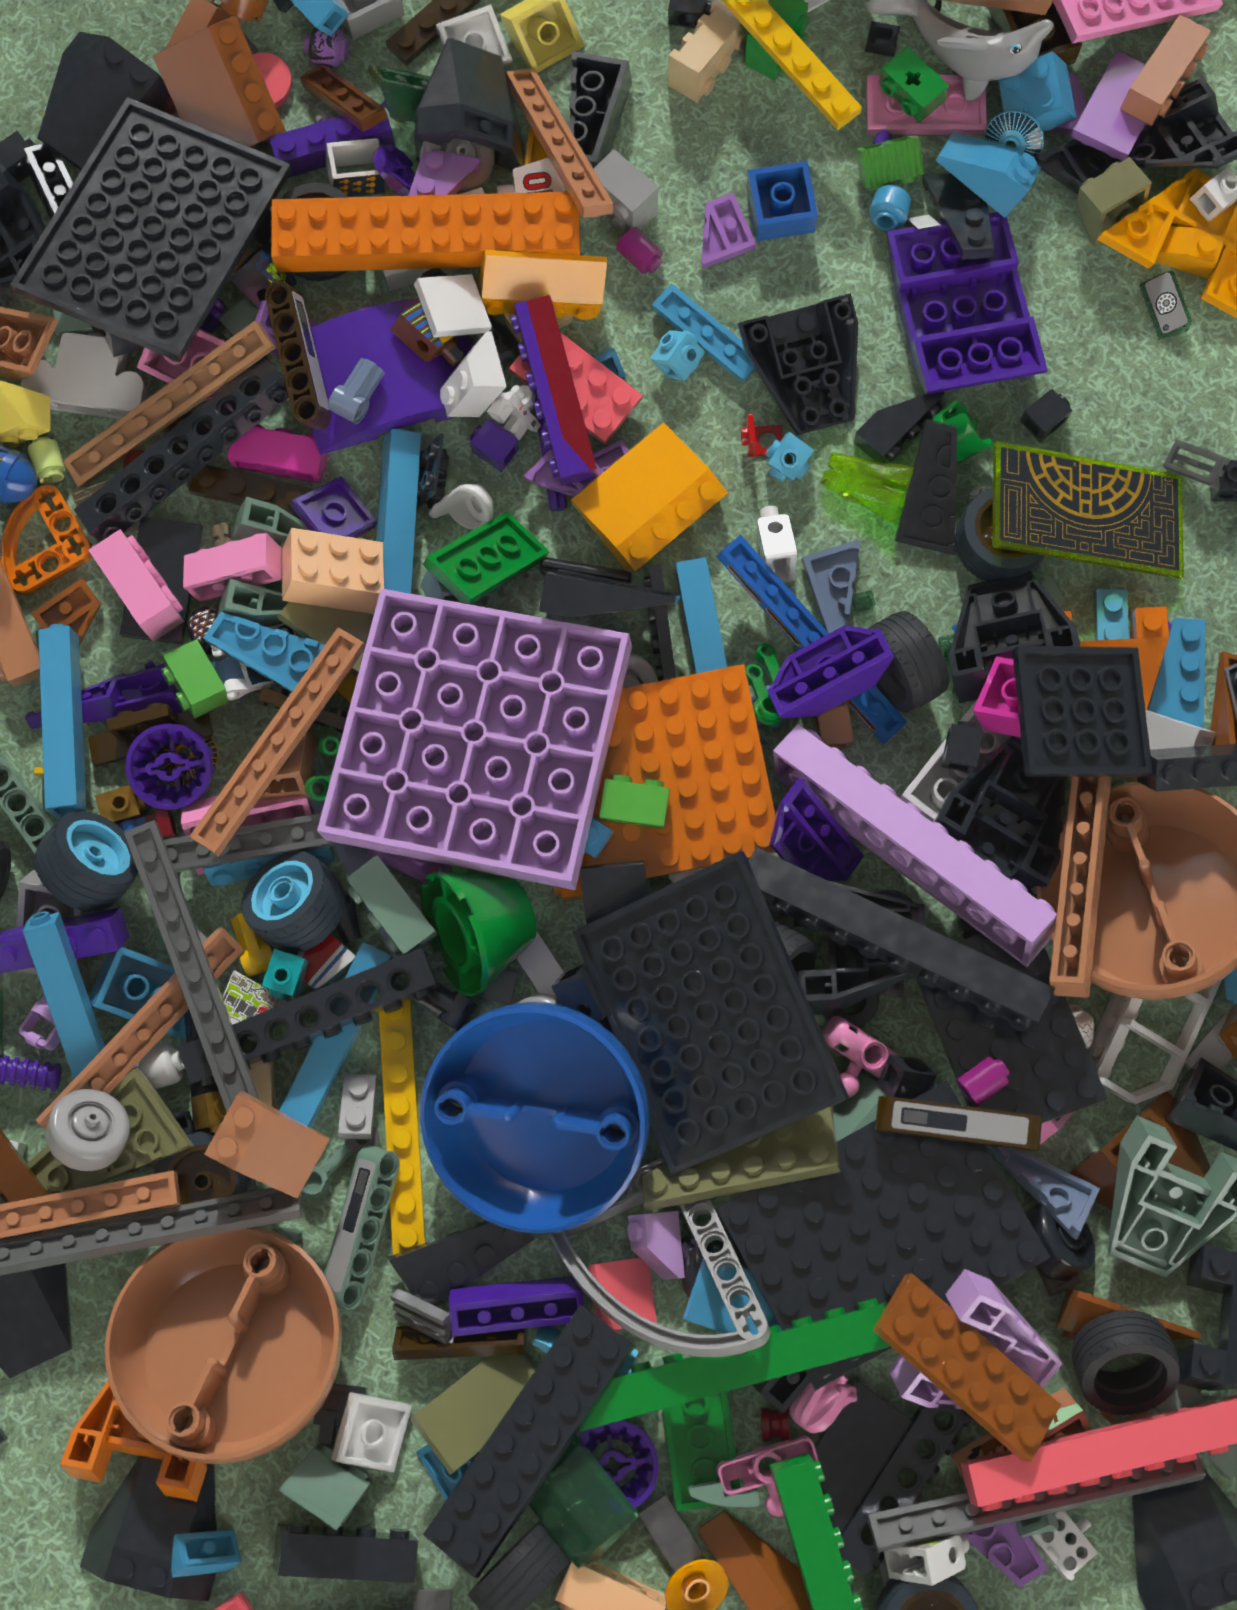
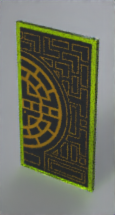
[992,441,1184,579]

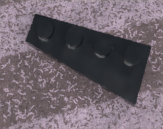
[894,419,957,555]
[388,1221,534,1306]

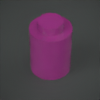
[616,227,663,274]
[956,1056,1010,1107]

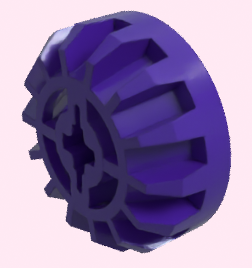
[126,723,216,810]
[568,1419,659,1514]

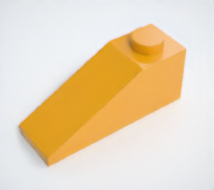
[1155,226,1225,279]

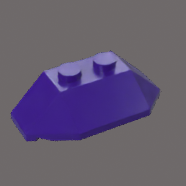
[767,626,895,718]
[769,778,864,881]

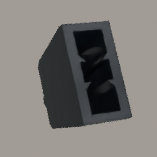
[551,963,610,1031]

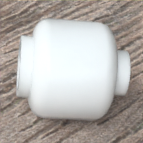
[135,1043,185,1090]

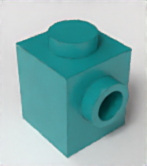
[262,949,310,1001]

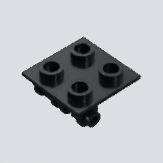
[416,433,449,509]

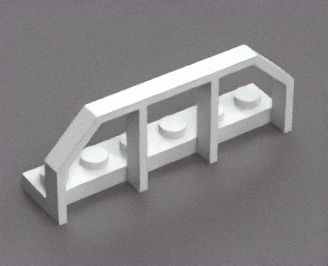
[1087,980,1222,1104]

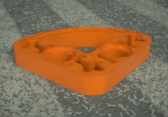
[1,484,92,595]

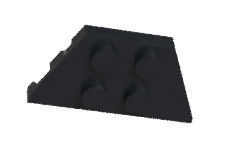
[1035,139,1119,194]

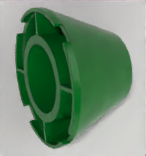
[421,871,537,997]

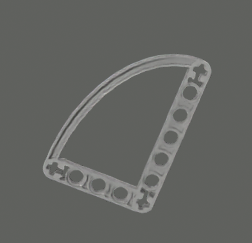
[549,1157,770,1357]

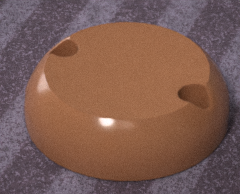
[1036,782,1237,1000]
[105,1226,343,1464]

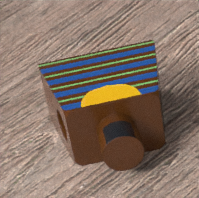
[390,301,466,367]

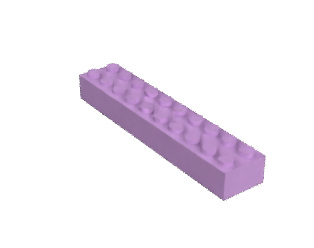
[773,724,1057,967]

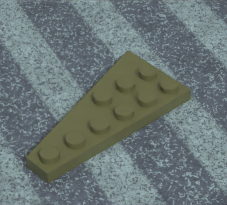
[0,1069,194,1204]
[642,1106,841,1211]

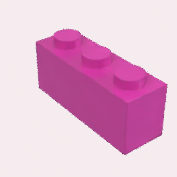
[227,424,328,484]

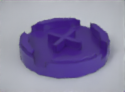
[372,144,416,196]

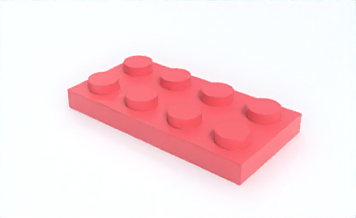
[509,332,643,445]

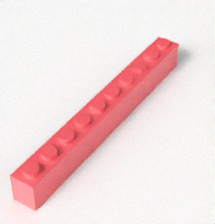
[960,1395,1237,1511]

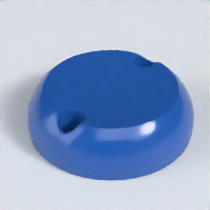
[420,1002,650,1233]

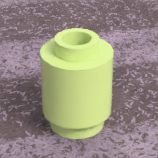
[27,436,65,485]

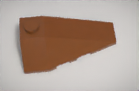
[697,1510,811,1610]

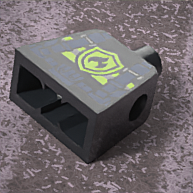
[229,241,297,309]

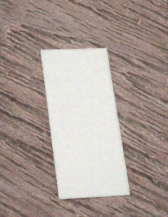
[907,215,941,229]

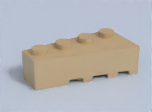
[668,0,748,103]

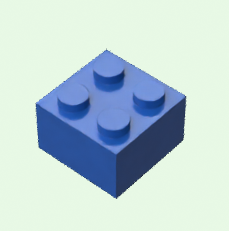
[746,161,818,242]

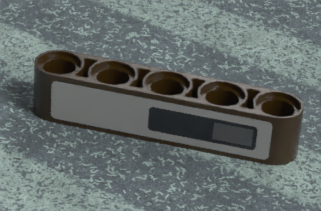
[265,281,331,430]
[875,1096,1043,1151]

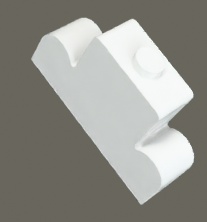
[21,332,150,419]

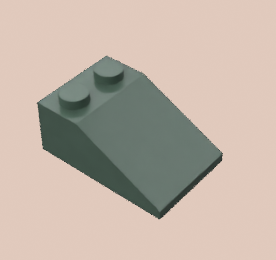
[279,1444,372,1530]

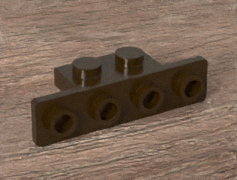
[88,703,213,767]

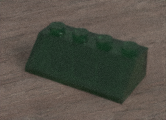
[528,1435,640,1569]

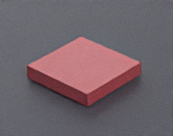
[588,1257,657,1330]

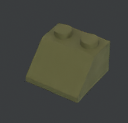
[1076,157,1152,247]

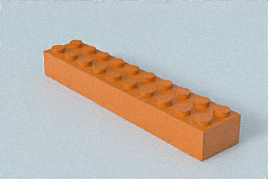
[271,192,581,273]

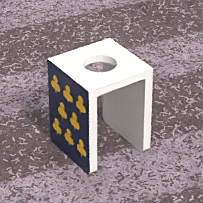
[326,138,385,197]

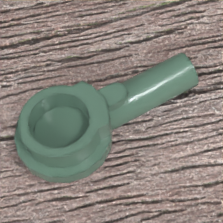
[301,1144,353,1199]

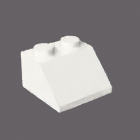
[440,331,507,417]

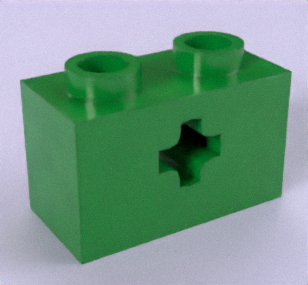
[879,45,949,123]

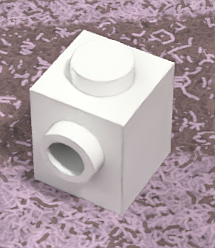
[1190,167,1237,222]

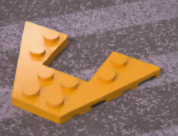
[1097,168,1237,319]

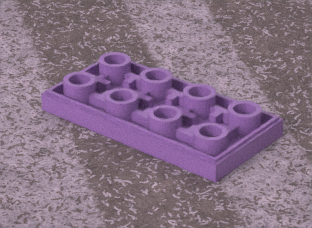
[1070,51,1146,161]

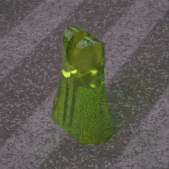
[820,453,913,524]

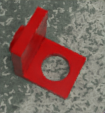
[740,414,783,457]

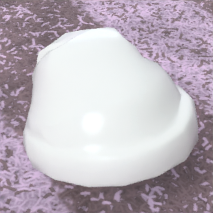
[429,484,493,530]

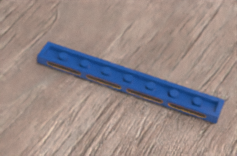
[716,535,907,744]

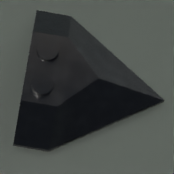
[1117,77,1237,169]

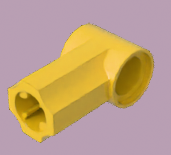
[230,913,274,978]

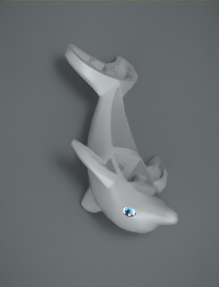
[864,0,1054,101]

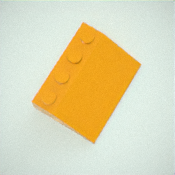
[570,422,728,572]

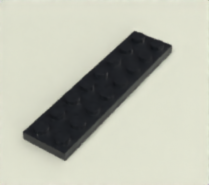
[423,1305,636,1578]

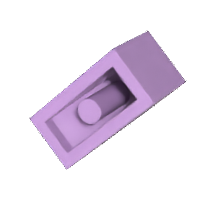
[627,1211,685,1280]

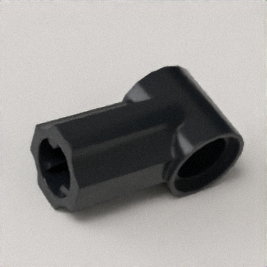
[412,982,478,1031]

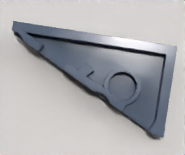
[801,540,860,633]
[988,1145,1100,1239]

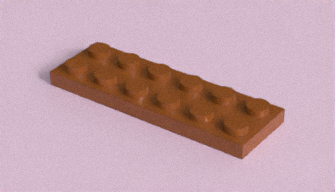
[873,1273,1061,1462]

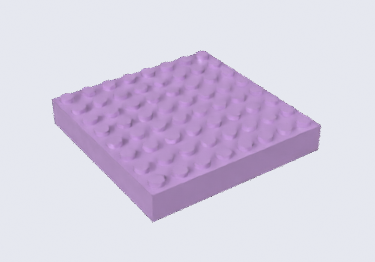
[317,589,632,890]

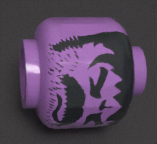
[304,27,349,67]

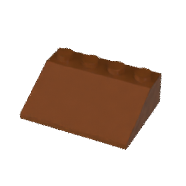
[153,16,286,149]

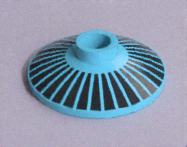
[984,110,1044,159]

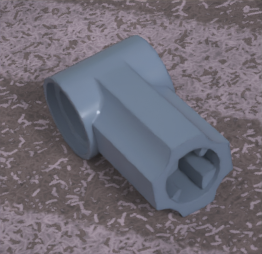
[328,358,385,424]

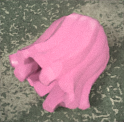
[789,1375,857,1434]

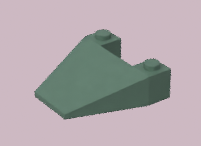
[217,497,310,627]
[1108,1116,1237,1278]

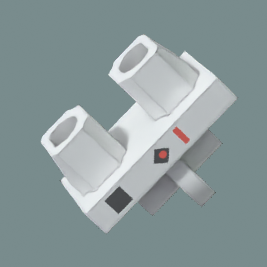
[487,385,541,441]

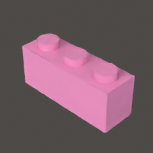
[183,533,282,602]

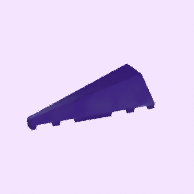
[25,661,183,729]

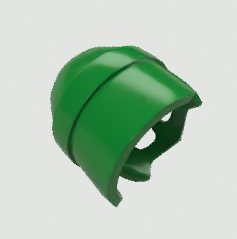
[933,399,993,463]

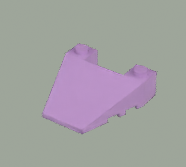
[888,1269,1063,1410]

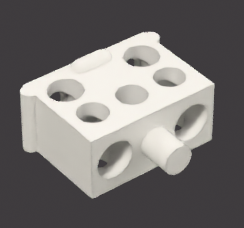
[1030,1511,1098,1580]

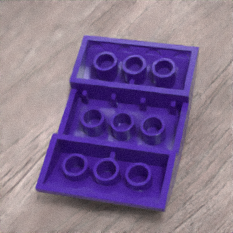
[887,212,1048,395]
[296,298,491,455]

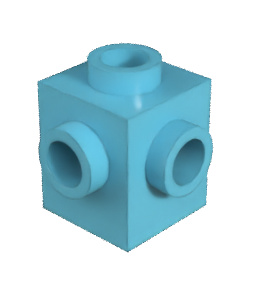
[650,330,705,381]
[765,432,814,483]

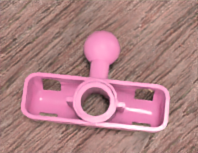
[822,1016,900,1098]
[717,1435,818,1517]

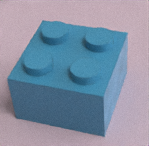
[999,51,1077,132]

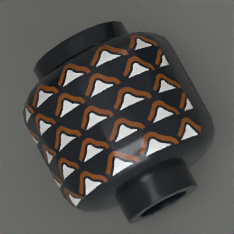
[186,606,218,655]

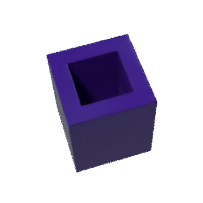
[470,419,519,473]

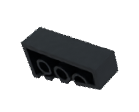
[569,51,632,169]
[1165,1057,1237,1151]
[273,1523,418,1583]

